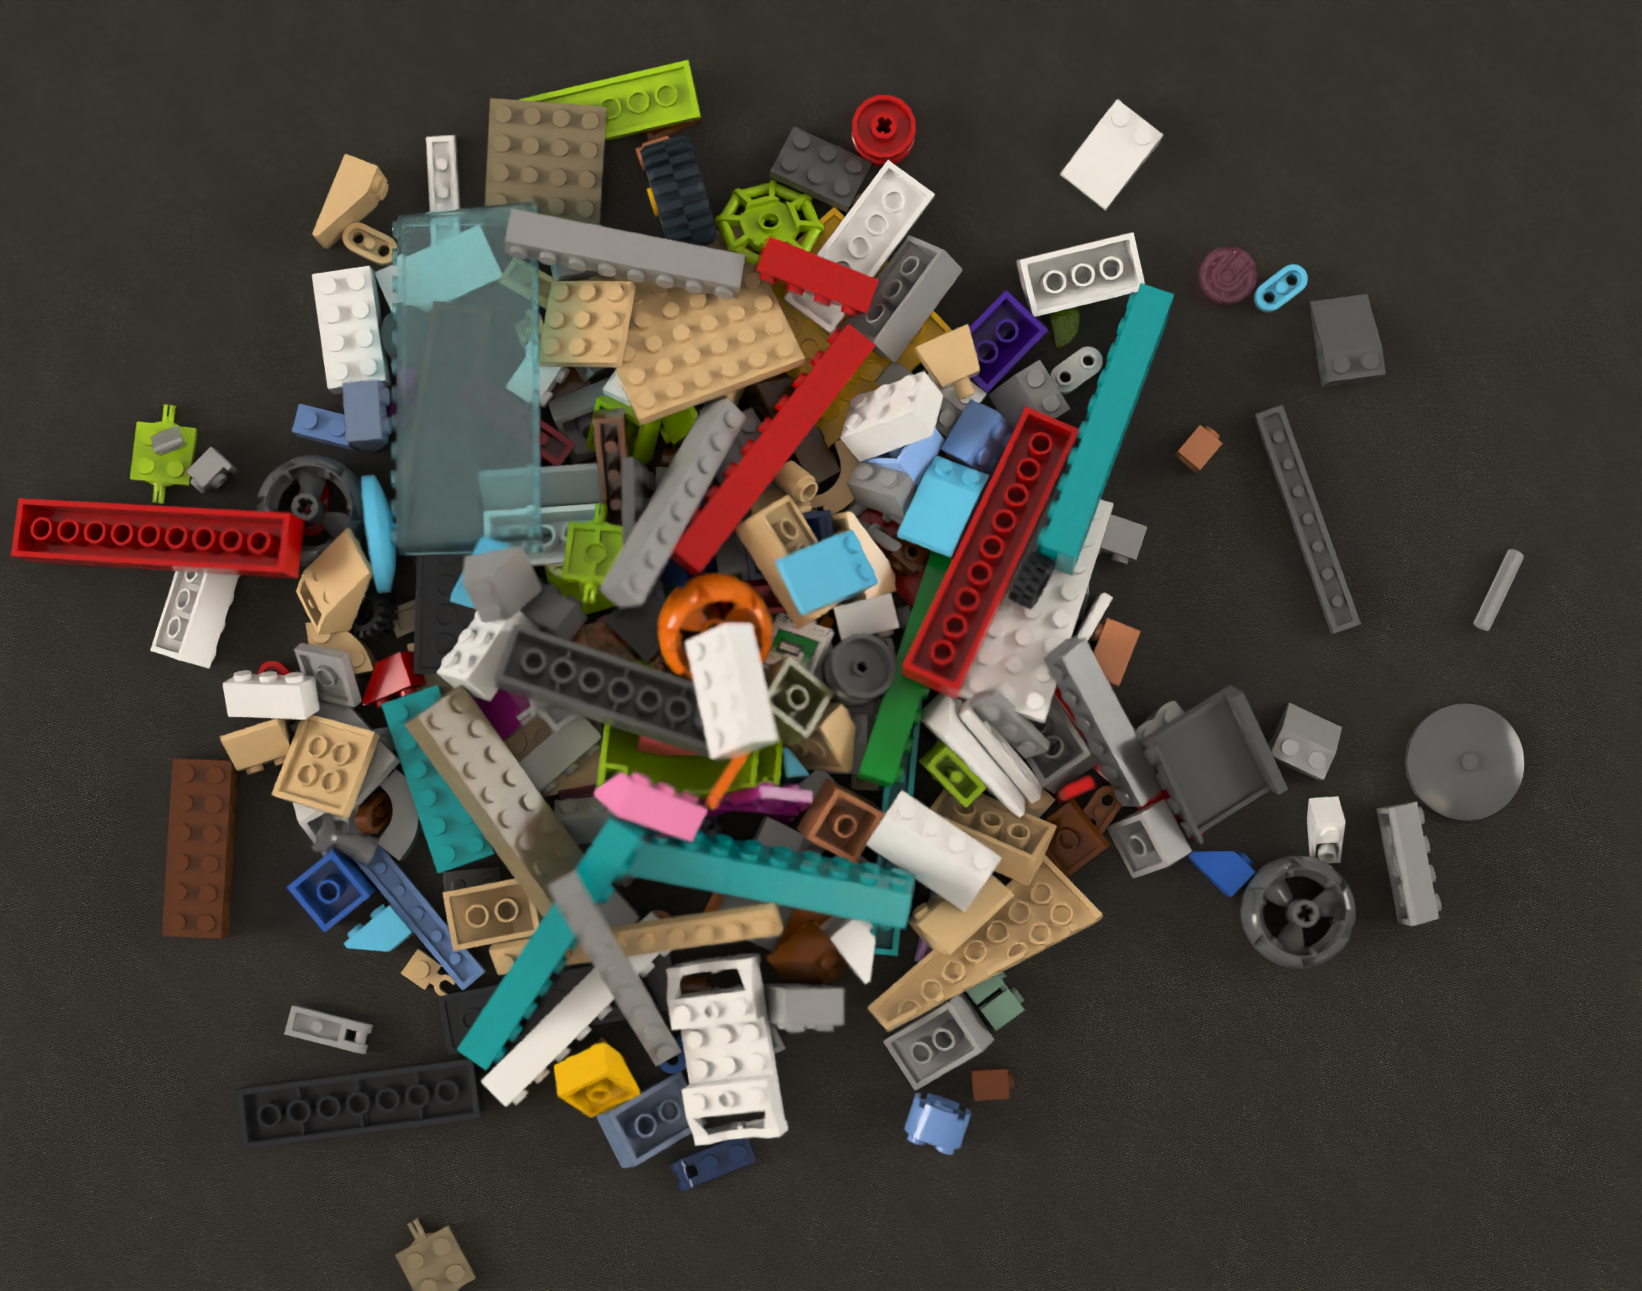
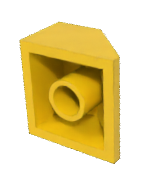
[554,1042,641,1118]

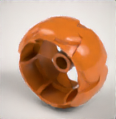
[657,573,773,682]

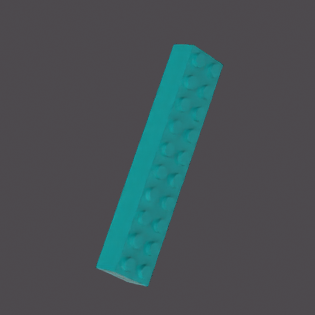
[1036,283,1174,575]
[625,823,915,929]

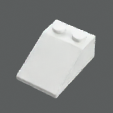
[1060,99,1163,210]

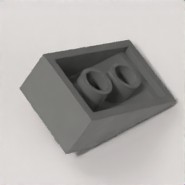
[1309,294,1386,388]

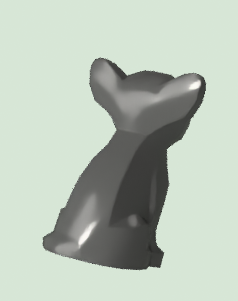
[311,815,379,866]

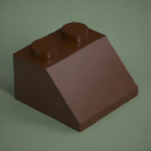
[766,919,848,985]

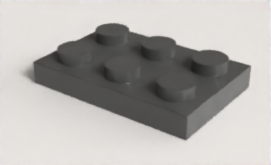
[769,127,872,213]

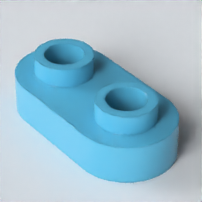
[1254,264,1308,313]

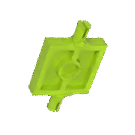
[130,405,197,504]
[561,504,623,604]

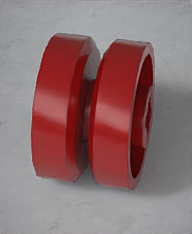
[852,95,916,167]

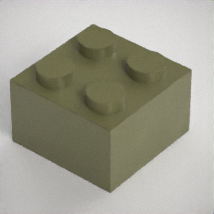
[764,656,834,747]

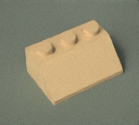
[783,703,856,772]
[907,874,1014,956]

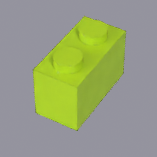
[919,740,987,808]

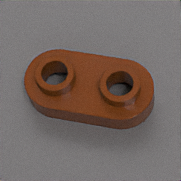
[1082,786,1122,834]

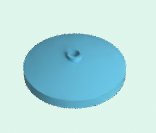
[362,475,402,593]

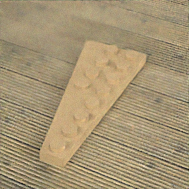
[867,855,1103,1032]

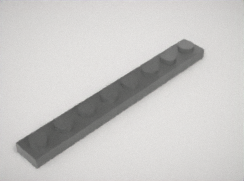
[1254,405,1361,634]

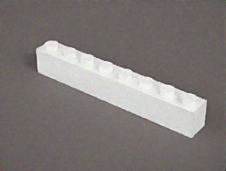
[481,911,671,1107]

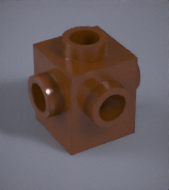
[885,535,931,577]

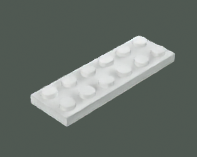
[784,160,935,335]

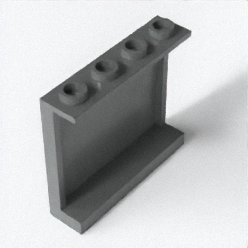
[1142,685,1288,844]

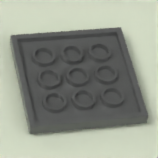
[622,457,661,587]

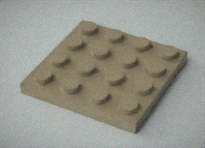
[484,98,607,225]

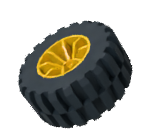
[640,135,718,246]

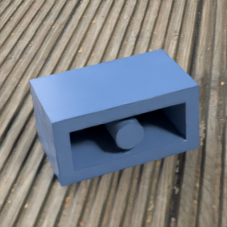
[292,404,355,451]

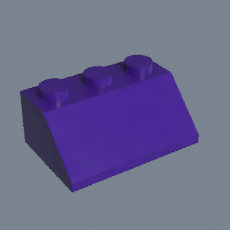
[969,290,1048,393]

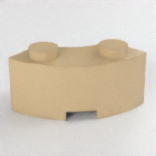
[305,622,376,676]

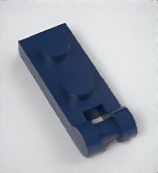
[669,1138,757,1192]

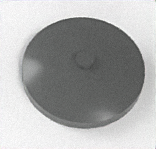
[1405,704,1524,821]

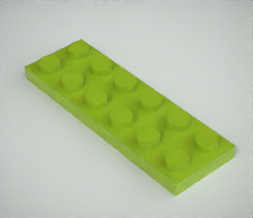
[520,60,702,141]

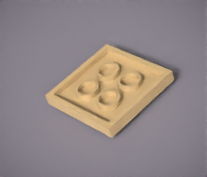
[536,281,636,368]
[271,715,381,819]

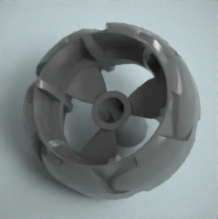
[256,455,366,567]
[1240,855,1356,969]

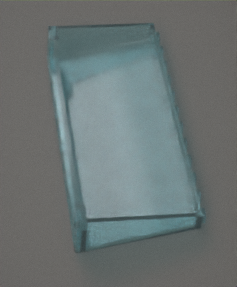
[391,201,543,555]

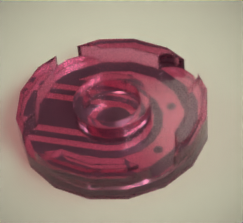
[1198,247,1257,305]

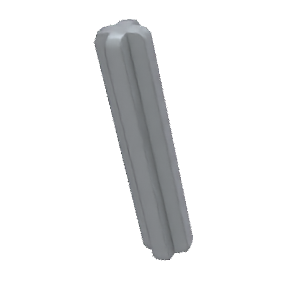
[1474,549,1524,631]

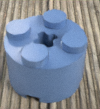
[904,1093,971,1155]

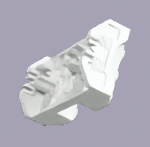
[666,953,788,1146]

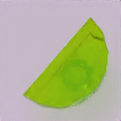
[1049,307,1080,350]

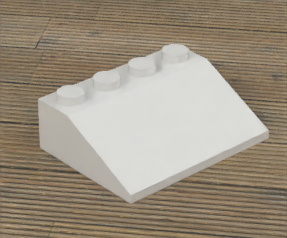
[920,692,1025,818]

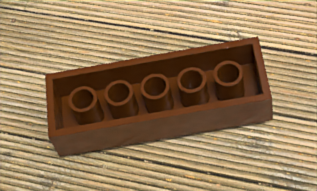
[162,758,239,939]

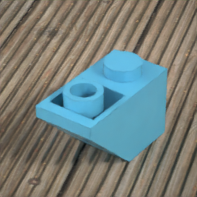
[344,904,414,952]

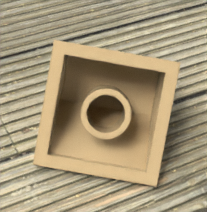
[220,718,294,775]

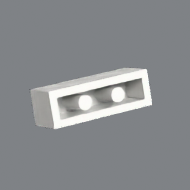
[223,670,320,719]

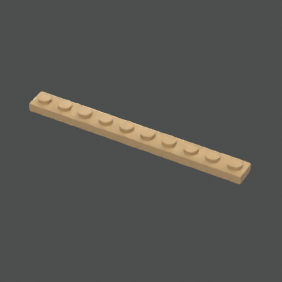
[489,903,783,975]

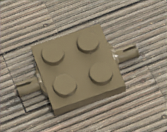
[395,1218,476,1291]

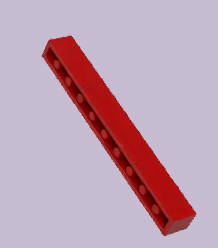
[669,323,876,577]

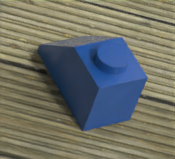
[1185,851,1255,897]

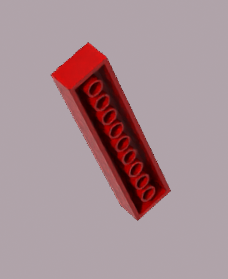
[902,407,1079,700]
[11,498,305,579]

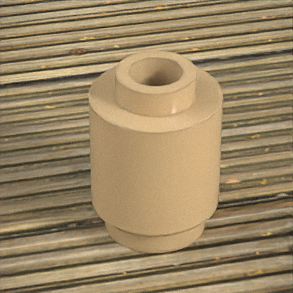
[775,461,818,502]

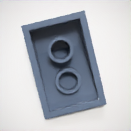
[342,380,392,453]
[596,1072,707,1168]

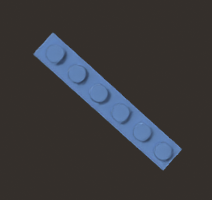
[354,836,486,991]

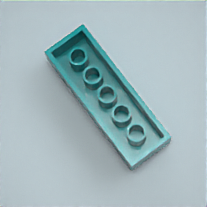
[381,685,497,873]

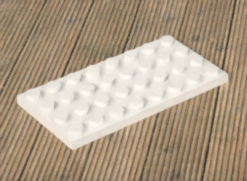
[931,486,1114,723]

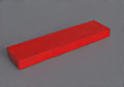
[1055,776,1095,804]

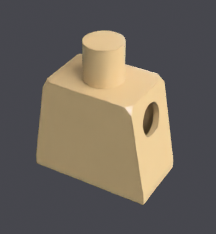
[915,324,980,400]

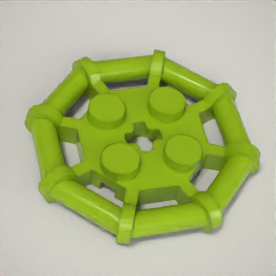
[715,180,824,265]

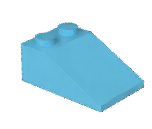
[897,455,990,558]
[775,530,879,616]

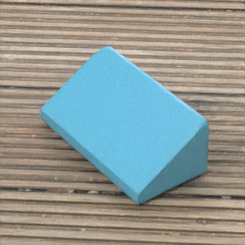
[780,748,809,784]

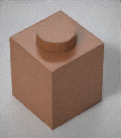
[1174,425,1223,473]

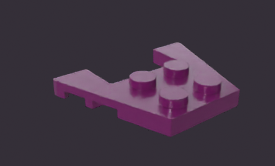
[698,782,813,824]

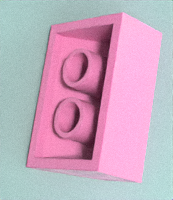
[594,772,707,842]

